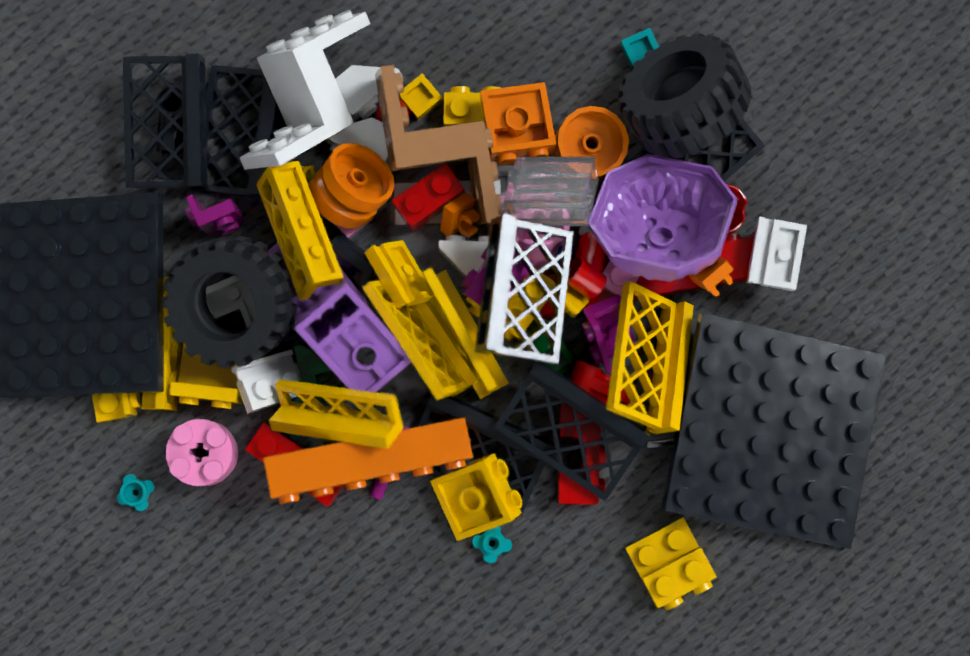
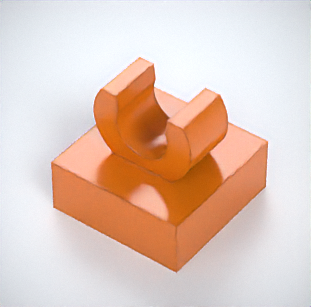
[440,192,480,237]
[688,256,733,296]

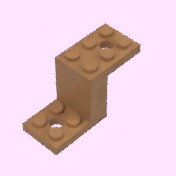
[375,65,503,224]

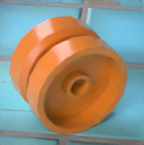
[551,106,629,185]
[309,143,394,229]

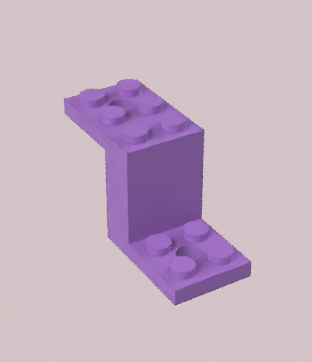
[266,242,411,392]

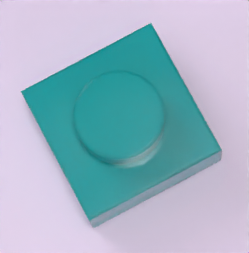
[620,28,659,68]

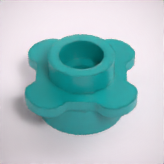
[117,474,155,511]
[473,526,512,563]

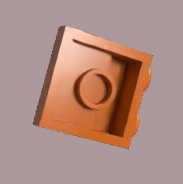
[480,82,556,165]

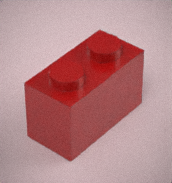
[392,163,465,233]

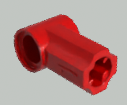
[567,231,607,300]
[569,360,635,406]

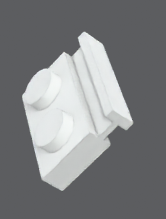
[746,216,807,291]
[231,349,303,414]

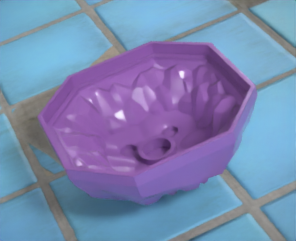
[588,154,737,282]

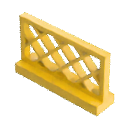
[423,268,509,400]
[362,280,481,400]
[607,281,694,434]

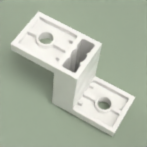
[240,10,370,170]

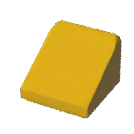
[553,284,589,318]

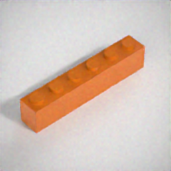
[264,418,473,504]

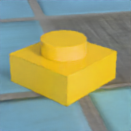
[399,73,443,120]

